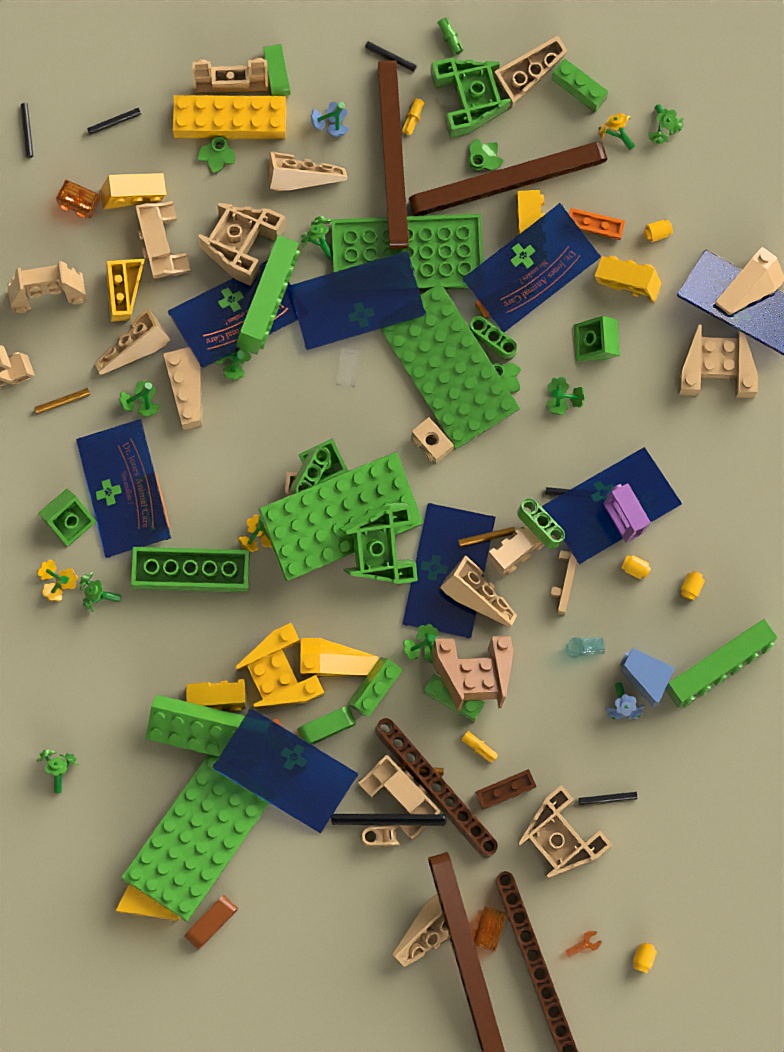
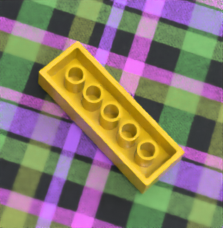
[173,95,286,139]

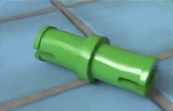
[437,17,464,55]

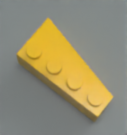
[515,190,547,268]

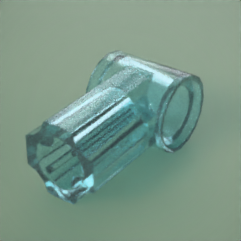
[565,637,605,658]

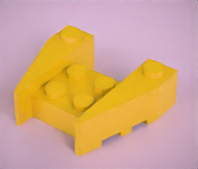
[236,623,325,709]

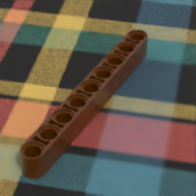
[375,718,498,858]

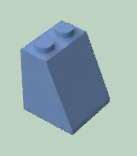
[620,648,675,708]

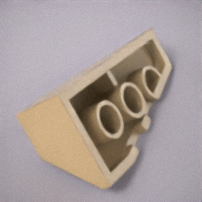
[714,247,784,315]
[95,309,171,375]

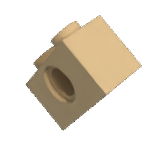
[411,417,454,464]

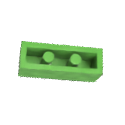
[552,58,608,112]
[347,657,403,717]
[424,674,485,722]

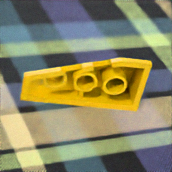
[300,638,378,677]

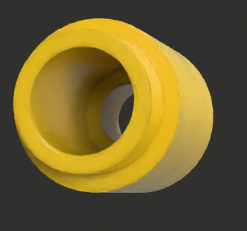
[643,219,673,243]
[621,555,651,580]
[680,571,705,601]
[632,942,657,973]

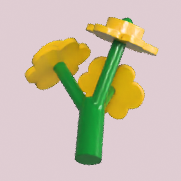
[598,113,635,150]
[238,514,272,552]
[37,560,78,601]

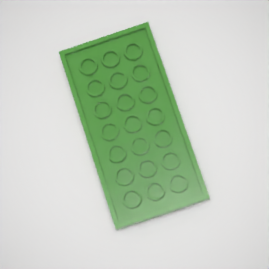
[331,214,485,293]
[377,283,520,450]
[258,452,423,581]
[122,754,276,923]

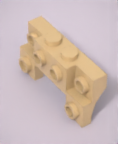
[192,58,269,93]
[135,201,191,279]
[358,755,441,840]

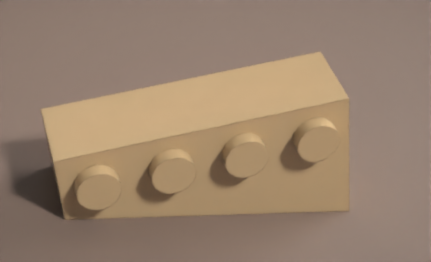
[493,36,567,108]
[163,344,202,431]
[488,507,561,576]

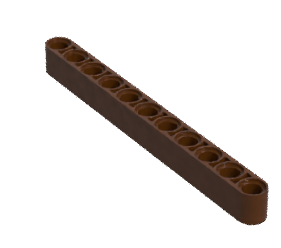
[378,61,409,250]
[408,141,608,216]
[428,852,505,1052]
[496,871,578,1052]

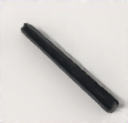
[331,814,447,826]

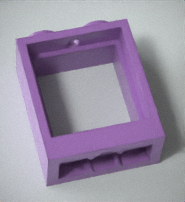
[603,484,651,543]

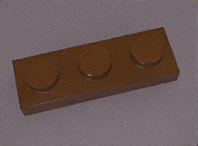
[475,769,537,810]

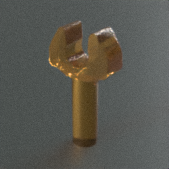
[565,931,602,957]

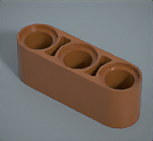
[184,895,238,950]

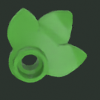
[198,137,235,173]
[468,139,503,171]
[493,363,521,392]

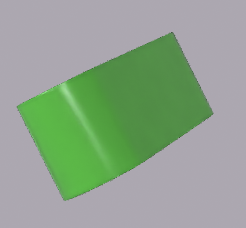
[263,44,291,96]
[470,316,517,360]
[290,447,331,494]
[517,498,565,549]
[297,706,356,747]

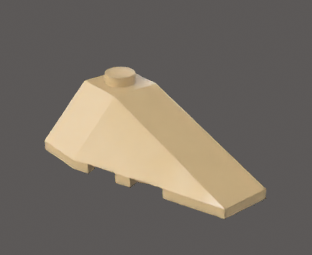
[268,152,347,191]
[440,555,517,627]
[393,893,470,967]

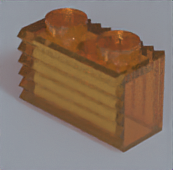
[56,179,101,218]
[472,906,507,953]

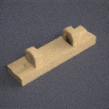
[550,537,582,616]

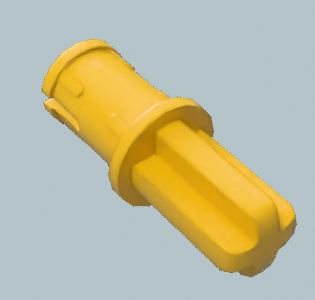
[402,98,425,135]
[461,731,498,763]

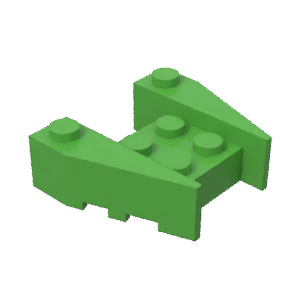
[430,58,511,138]
[340,502,418,584]

